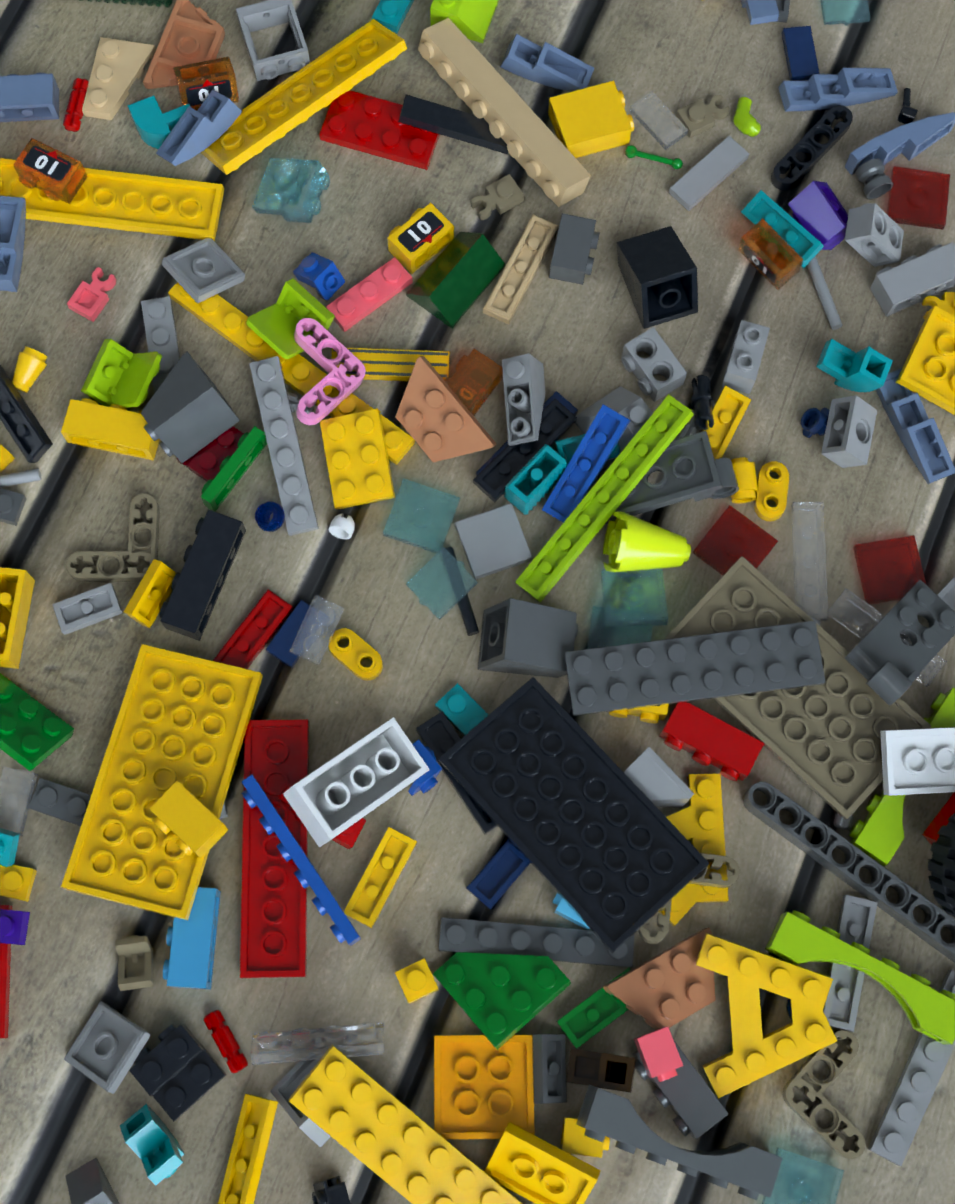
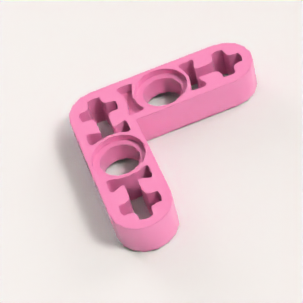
[294,318,366,425]

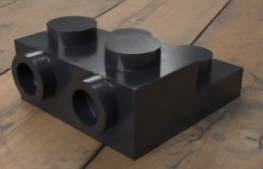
[129,1024,226,1122]

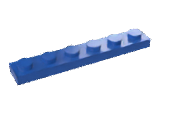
[241,775,361,946]

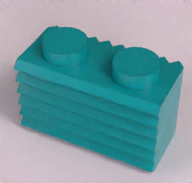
[504,444,566,515]

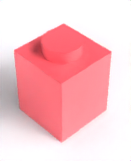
[634,1027,684,1082]

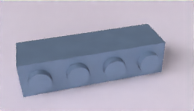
[0,73,59,122]

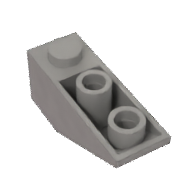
[502,353,546,446]

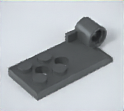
[594,431,739,524]
[845,579,955,706]

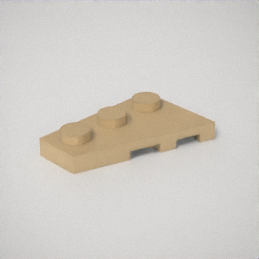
[82,37,156,120]

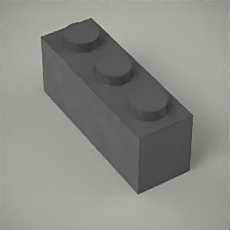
[632,1039,728,1139]

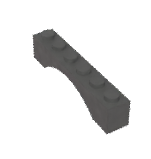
[576,1085,783,1200]

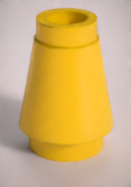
[12,346,47,393]

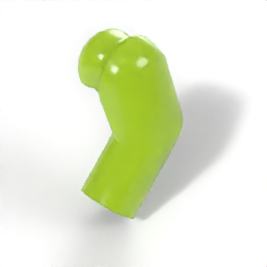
[733,97,761,137]

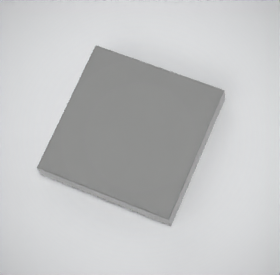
[162,238,245,304]
[455,503,532,580]
[64,1001,151,1094]

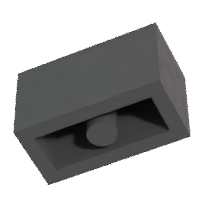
[549,213,600,285]

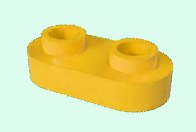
[754,461,789,522]
[328,628,383,681]

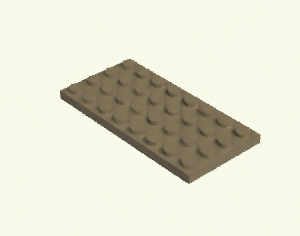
[663,556,932,820]

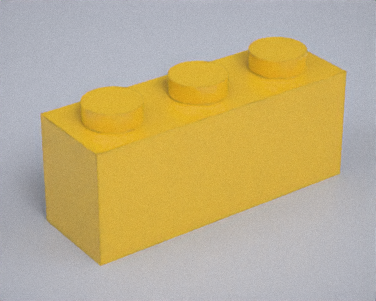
[61,398,160,460]
[0,567,35,669]

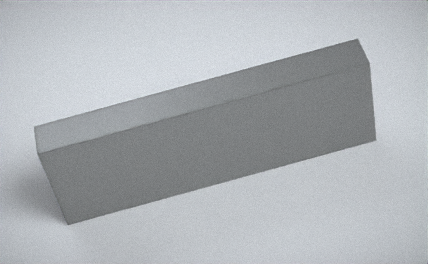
[669,136,749,211]

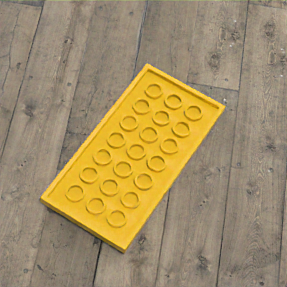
[61,644,263,921]

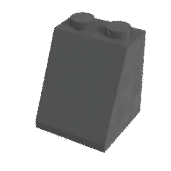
[141,351,240,463]
[478,598,578,678]

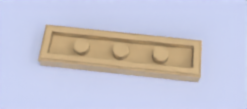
[483,214,559,325]

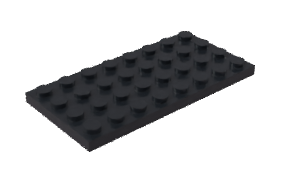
[438,677,709,953]

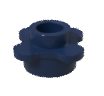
[801,407,830,438]

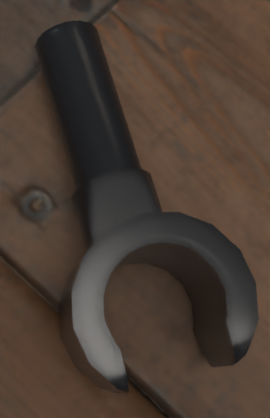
[897,88,918,124]

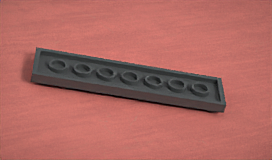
[565,621,826,716]

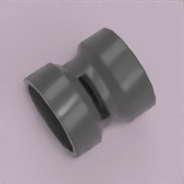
[855,158,893,199]

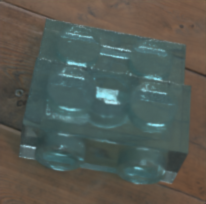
[252,158,330,223]

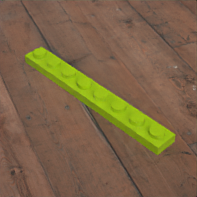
[515,394,694,603]

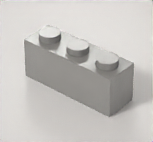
[870,242,955,317]

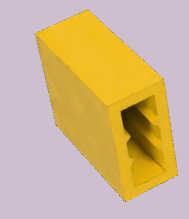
[548,80,634,158]

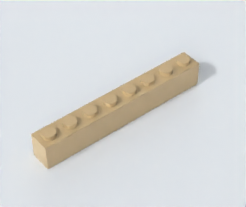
[418,18,591,207]

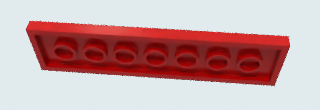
[240,719,309,978]

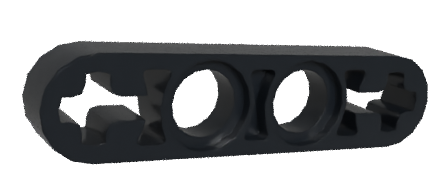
[771,105,853,191]

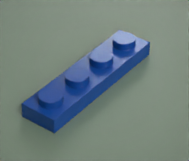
[542,404,631,523]

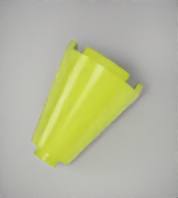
[603,511,691,573]

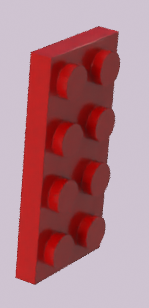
[319,90,440,170]

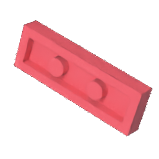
[326,257,413,332]

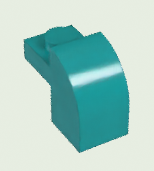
[127,95,190,149]
[816,339,893,392]
[120,1104,184,1186]

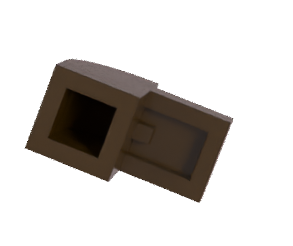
[566,1048,636,1093]

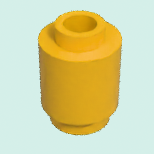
[730,457,758,504]

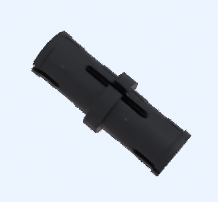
[691,375,715,430]

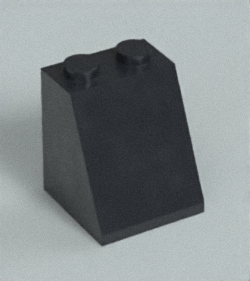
[617,226,698,329]

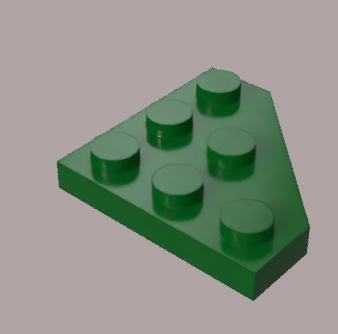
[433,952,571,1050]

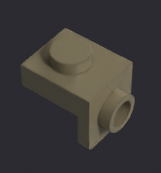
[115,935,154,991]

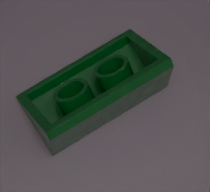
[406,232,505,329]

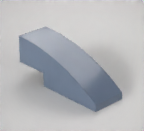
[500,34,594,92]
[156,89,242,166]
[0,196,26,292]

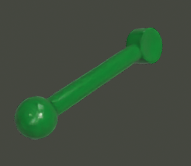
[625,145,683,169]

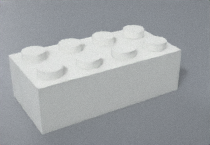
[283,717,430,847]

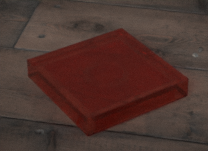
[887,166,950,230]
[693,505,778,576]
[853,535,926,605]

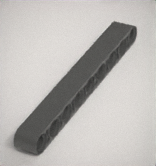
[743,782,955,963]

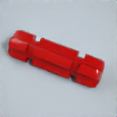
[63,78,89,132]
[204,1010,248,1073]

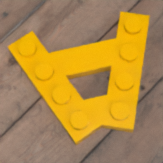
[658,774,729,926]
[695,933,837,1099]

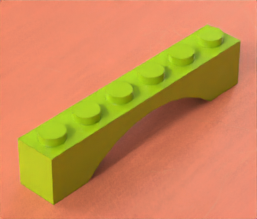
[849,688,955,866]
[765,910,955,1045]

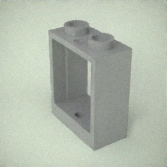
[236,0,310,81]

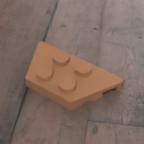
[143,0,225,89]
[395,356,497,463]
[603,927,716,1030]

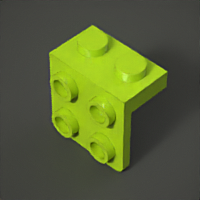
[246,278,335,359]
[81,338,162,408]

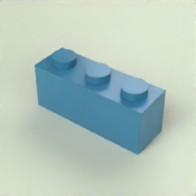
[163,887,221,989]

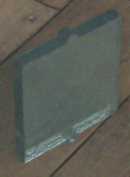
[820,0,870,26]
[406,547,478,620]

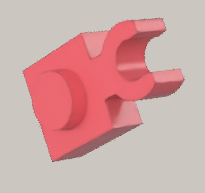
[67,267,116,322]

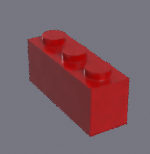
[659,702,765,781]

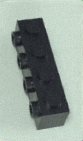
[159,510,246,641]

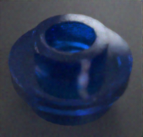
[255,501,285,532]

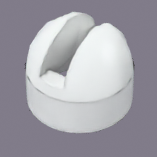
[328,513,355,540]

